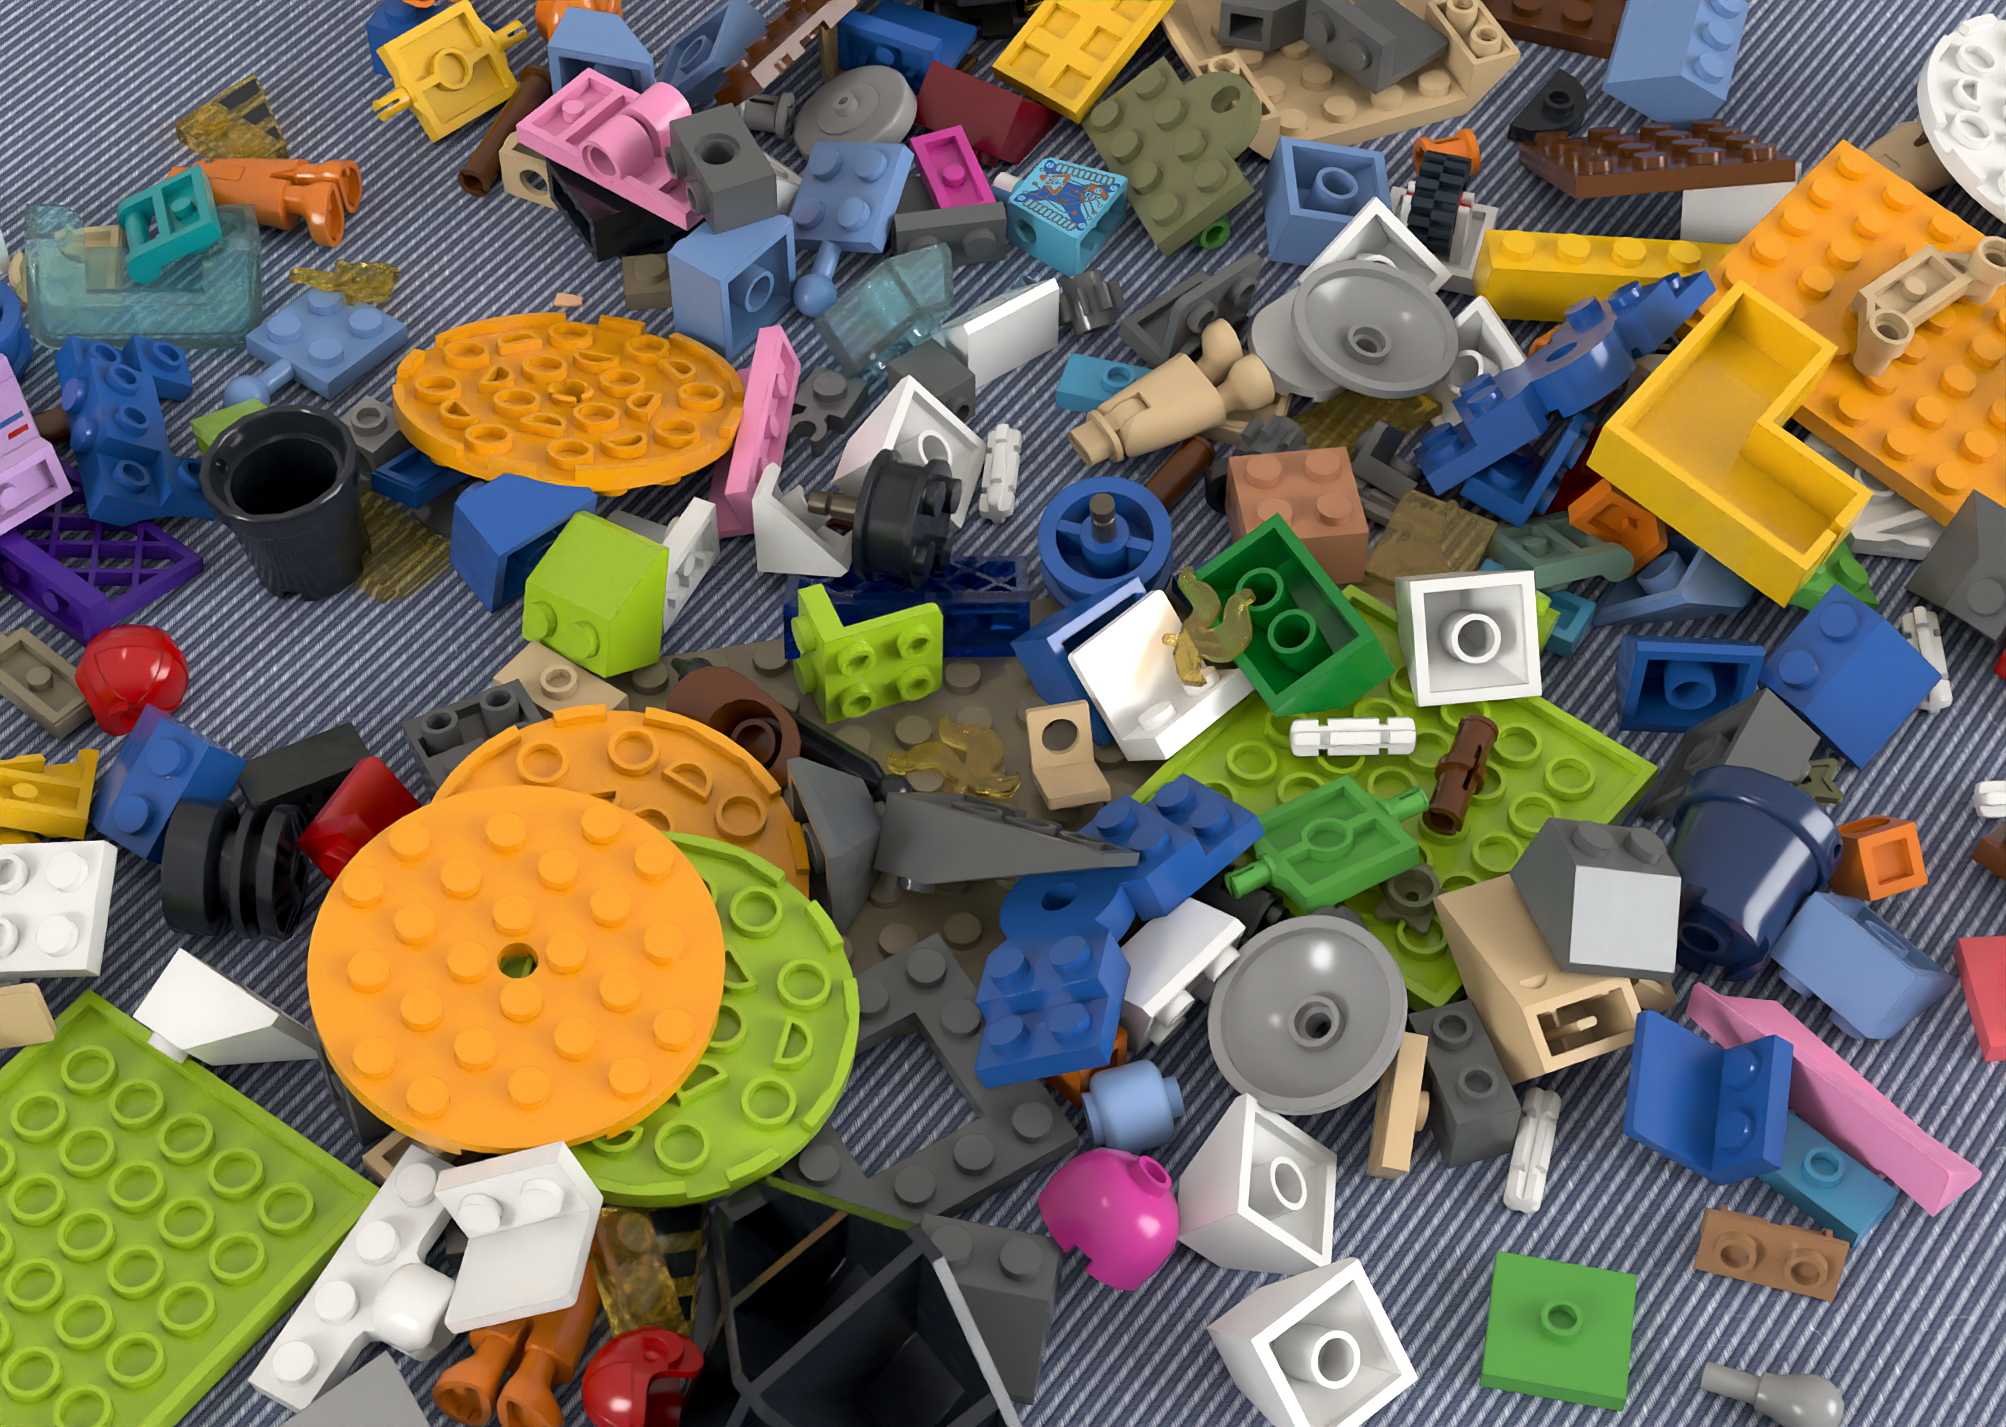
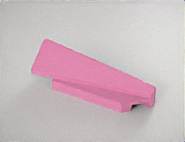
[1686,982,1982,1217]

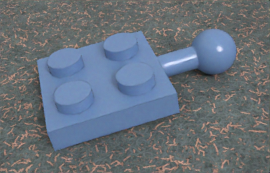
[789,141,915,318]
[223,279,408,408]

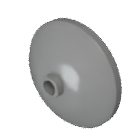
[1291,260,1459,399]
[1208,915,1408,1115]

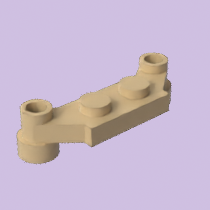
[1850,236,2006,377]

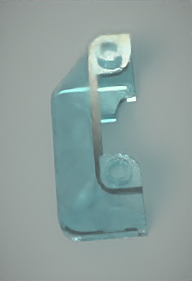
[24,204,262,350]

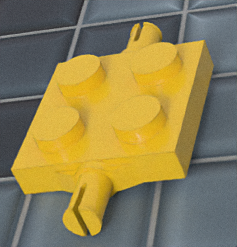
[372,0,527,143]

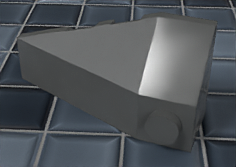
[874,792,1140,893]

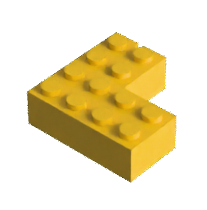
[1586,279,1874,608]

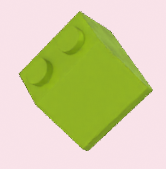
[522,510,670,678]

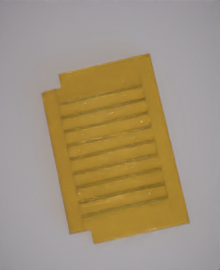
[1291,389,1443,463]
[354,485,450,604]

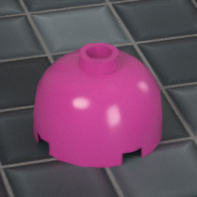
[1038,1147,1180,1291]

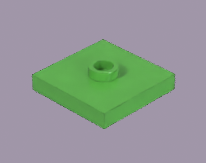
[1479,1251,1637,1411]

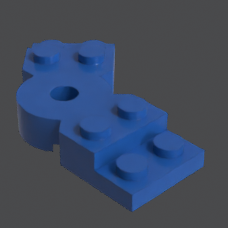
[1413,270,1716,496]
[974,773,1266,1089]

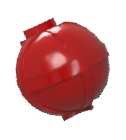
[74,624,189,736]
[582,1325,704,1427]

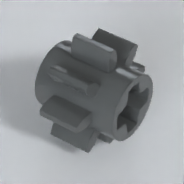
[1058,269,1125,336]
[1235,414,1312,456]

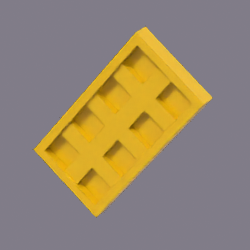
[992,0,1176,124]

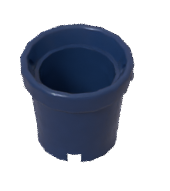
[1667,765,1843,982]

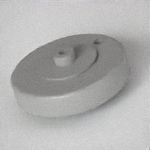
[793,65,917,163]

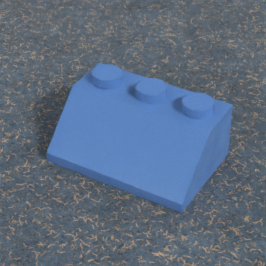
[1601,0,1750,130]

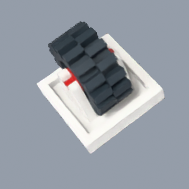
[1390,150,1499,296]

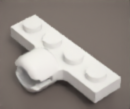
[248,1144,458,1413]

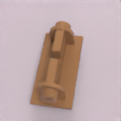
[1693,1204,1849,1302]

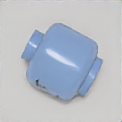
[1080,1060,1185,1154]

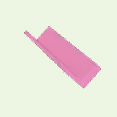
[708,325,801,539]

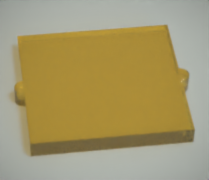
[1364,487,1498,588]

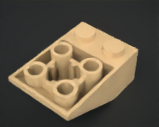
[1432,874,1642,1086]

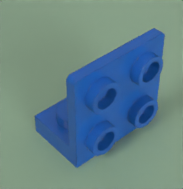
[837,0,977,95]
[1459,404,1600,529]
[1623,1009,1794,1186]

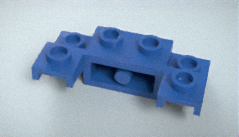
[55,334,216,527]

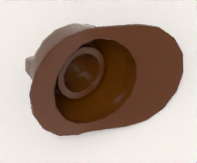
[666,666,801,788]

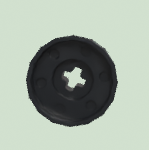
[160,797,310,942]

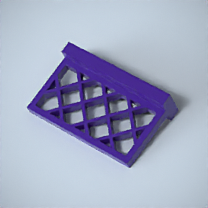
[0,457,204,648]

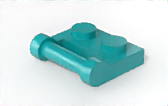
[117,164,223,283]

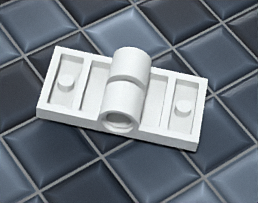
[0,840,118,987]

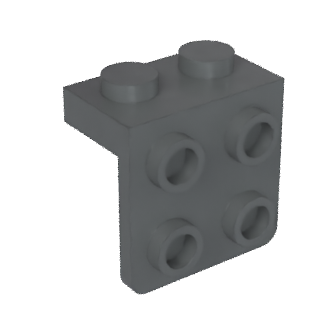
[1303,0,1448,95]
[889,170,1007,273]
[1118,251,1263,369]

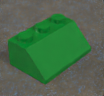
[1177,512,1396,717]

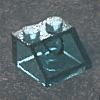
[812,242,954,379]

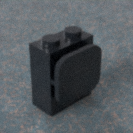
[545,157,707,263]

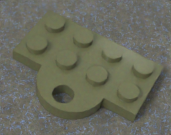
[1080,56,1262,257]

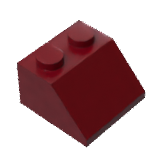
[914,60,1061,168]

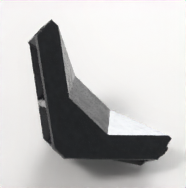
[678,1175,1023,1427]

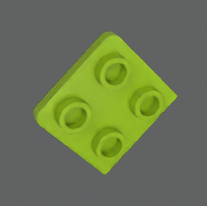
[791,583,943,724]

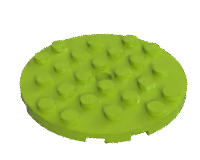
[499,831,860,1208]

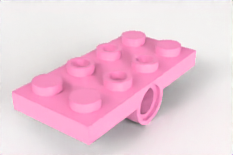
[516,68,704,231]

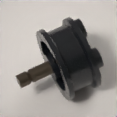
[808,448,962,591]

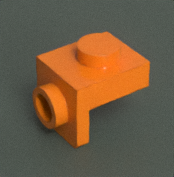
[1568,478,1668,578]

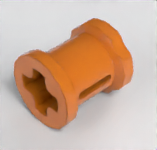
[1412,128,1481,176]

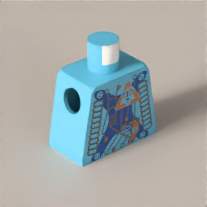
[991,157,1128,277]

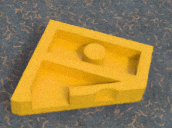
[0,749,100,840]

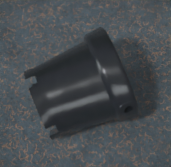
[199,404,372,601]

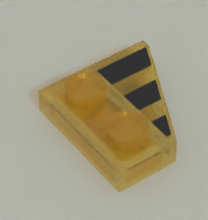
[175,73,289,162]
[588,1201,706,1337]

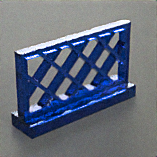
[783,556,1030,659]

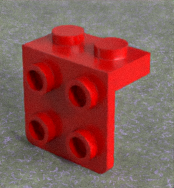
[296,756,422,883]

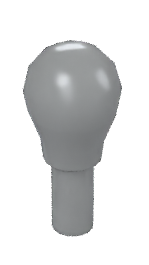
[1700,1361,1844,1427]

